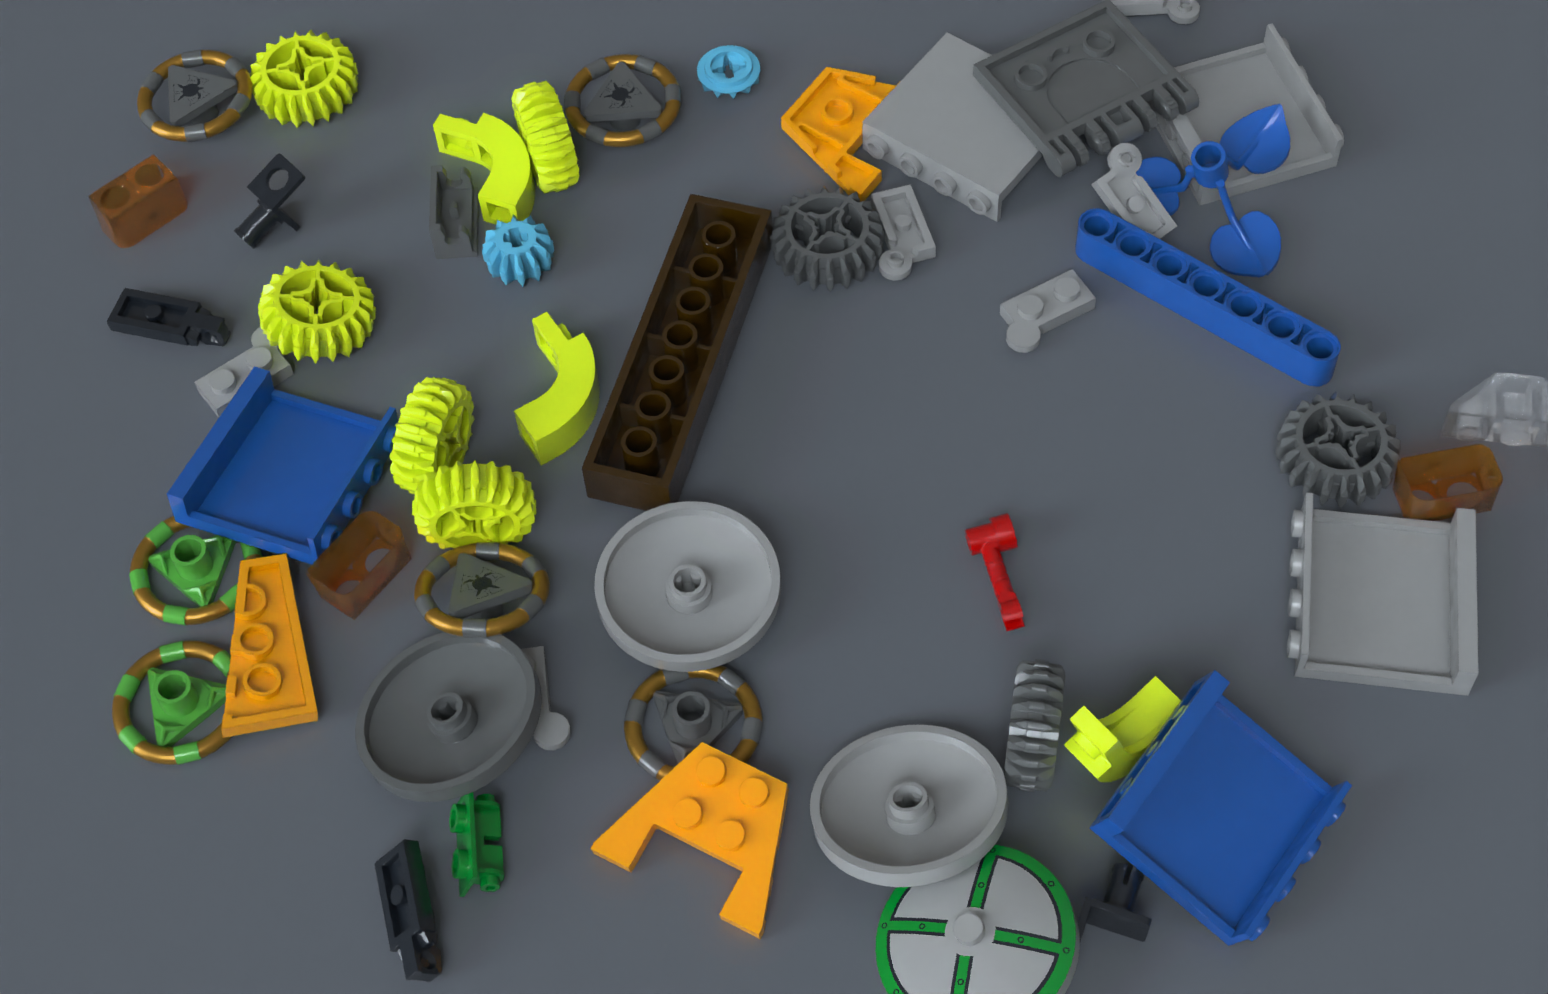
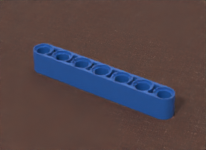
[1075,208,1341,387]

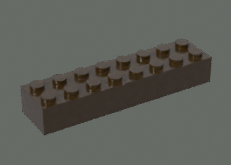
[582,194,773,511]

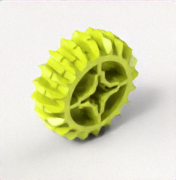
[249,30,359,128]
[511,81,580,193]
[258,260,376,364]
[389,377,475,495]
[412,460,537,549]

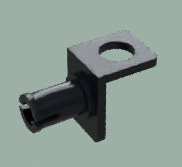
[234,153,305,249]
[1078,863,1152,942]

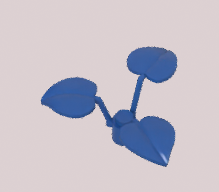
[1136,104,1291,277]

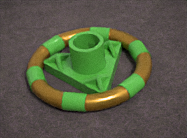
[129,516,262,626]
[112,641,232,765]

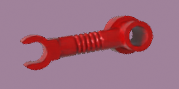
[964,513,1025,631]

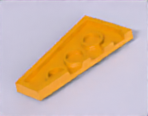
[221,553,318,738]

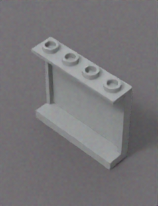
[1147,23,1344,205]
[862,32,1043,222]
[1287,493,1479,696]

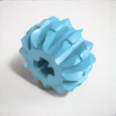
[482,214,554,287]

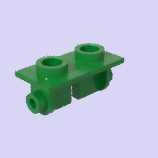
[449,792,504,897]

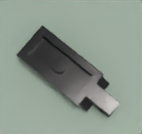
[107,288,231,346]
[374,839,442,982]

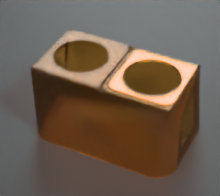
[88,154,188,248]
[1393,444,1503,521]
[305,511,412,620]

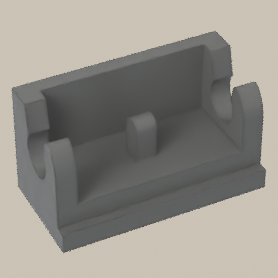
[429,165,479,259]

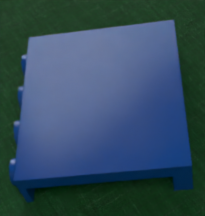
[167,366,398,567]
[1090,670,1352,946]

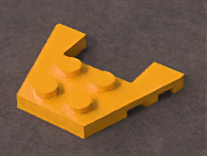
[781,67,900,202]
[590,742,789,939]

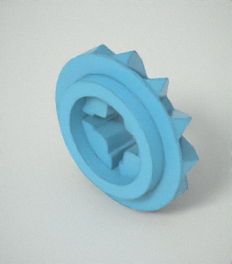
[697,45,760,99]

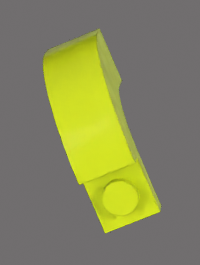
[433,113,535,225]
[514,312,600,465]
[1064,676,1181,783]

